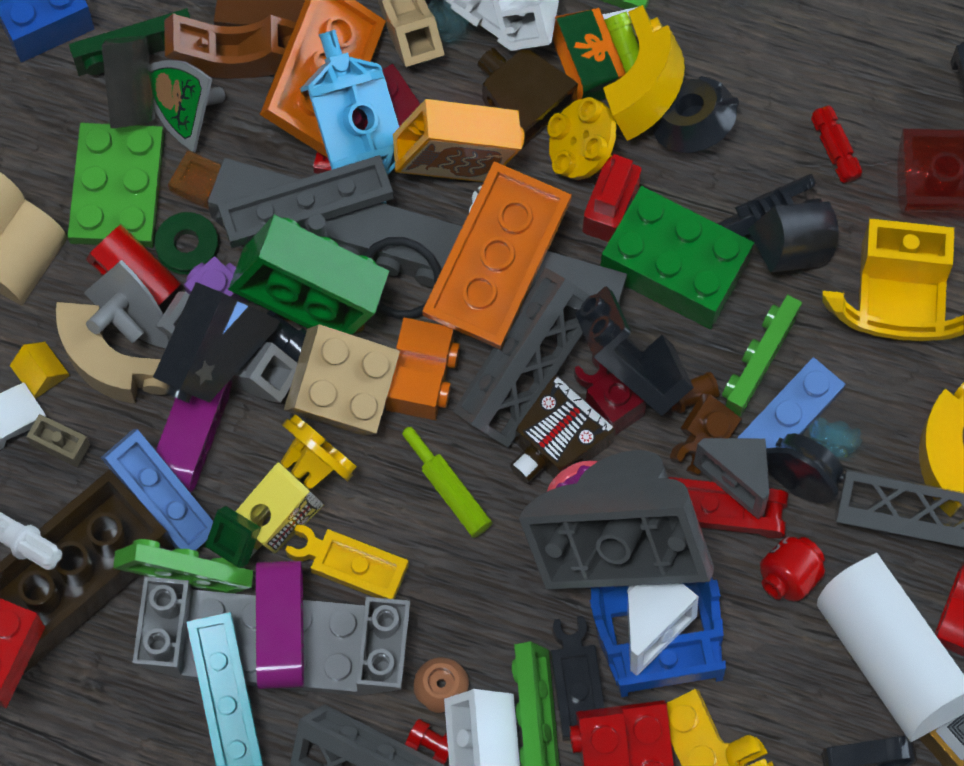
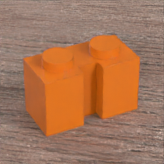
[385,317,460,421]

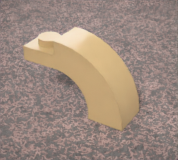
[378,0,445,67]
[56,302,169,404]

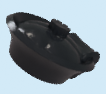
[652,76,739,153]

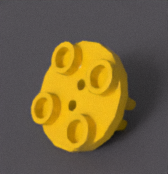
[547,97,616,180]
[281,414,357,489]

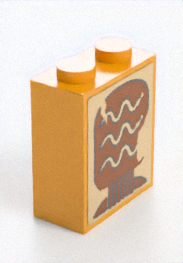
[393,99,524,182]

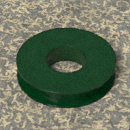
[155,212,219,275]

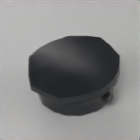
[766,433,845,504]

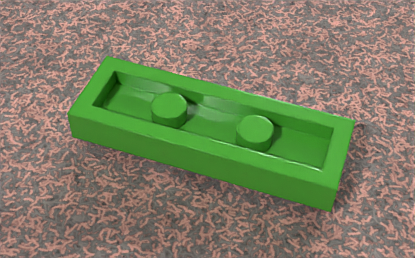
[722,294,802,418]
[113,539,253,593]
[512,641,560,766]

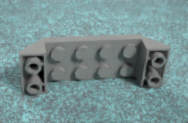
[132,576,410,696]

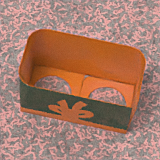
[553,8,626,100]

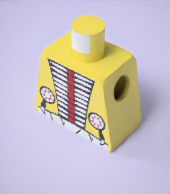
[235,462,324,558]

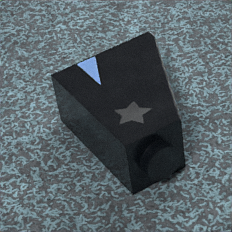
[153,282,280,403]

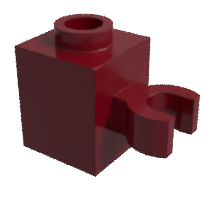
[574,356,647,436]

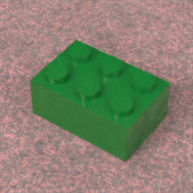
[600,186,754,330]
[228,214,389,335]

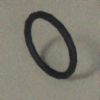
[363,237,442,319]

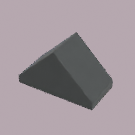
[693,438,769,519]

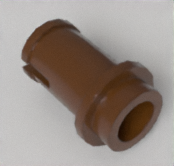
[668,372,720,414]

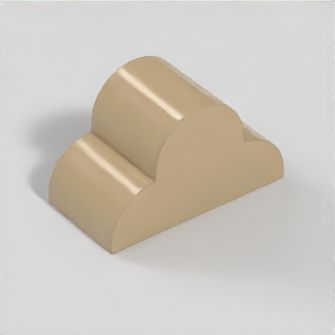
[0,172,68,306]

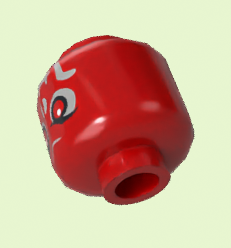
[760,537,825,602]

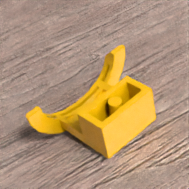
[822,219,964,341]

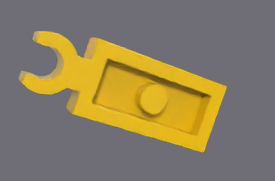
[285,525,409,599]

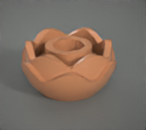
[413,657,469,713]

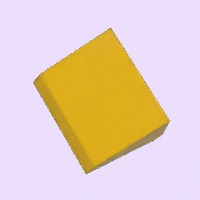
[10,342,70,399]

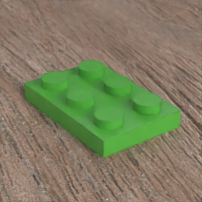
[68,123,164,248]

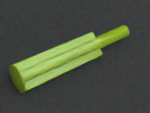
[402,427,493,538]

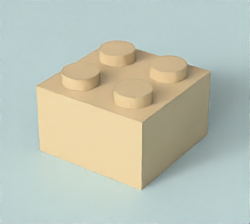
[284,324,400,436]

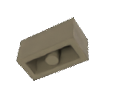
[26,414,90,467]

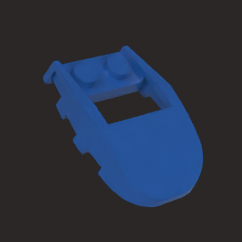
[590,577,726,697]

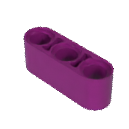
[156,379,232,493]
[256,561,304,689]

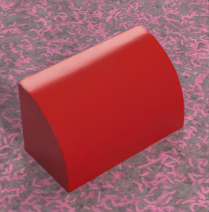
[85,224,181,306]

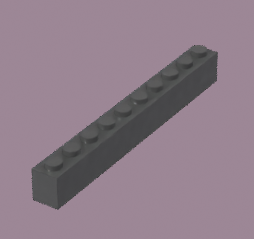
[208,158,627,321]

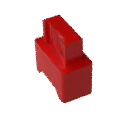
[582,154,642,242]

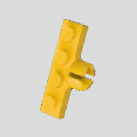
[666,689,773,766]

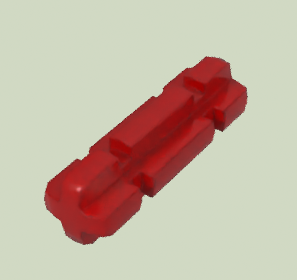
[811,105,862,183]

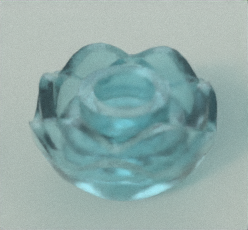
[428,0,469,42]
[809,417,863,457]

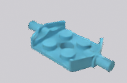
[300,30,399,204]

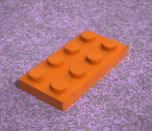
[260,0,386,158]
[422,161,572,350]

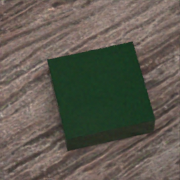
[205,506,261,568]

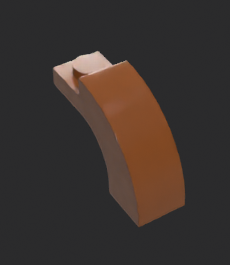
[164,14,296,79]

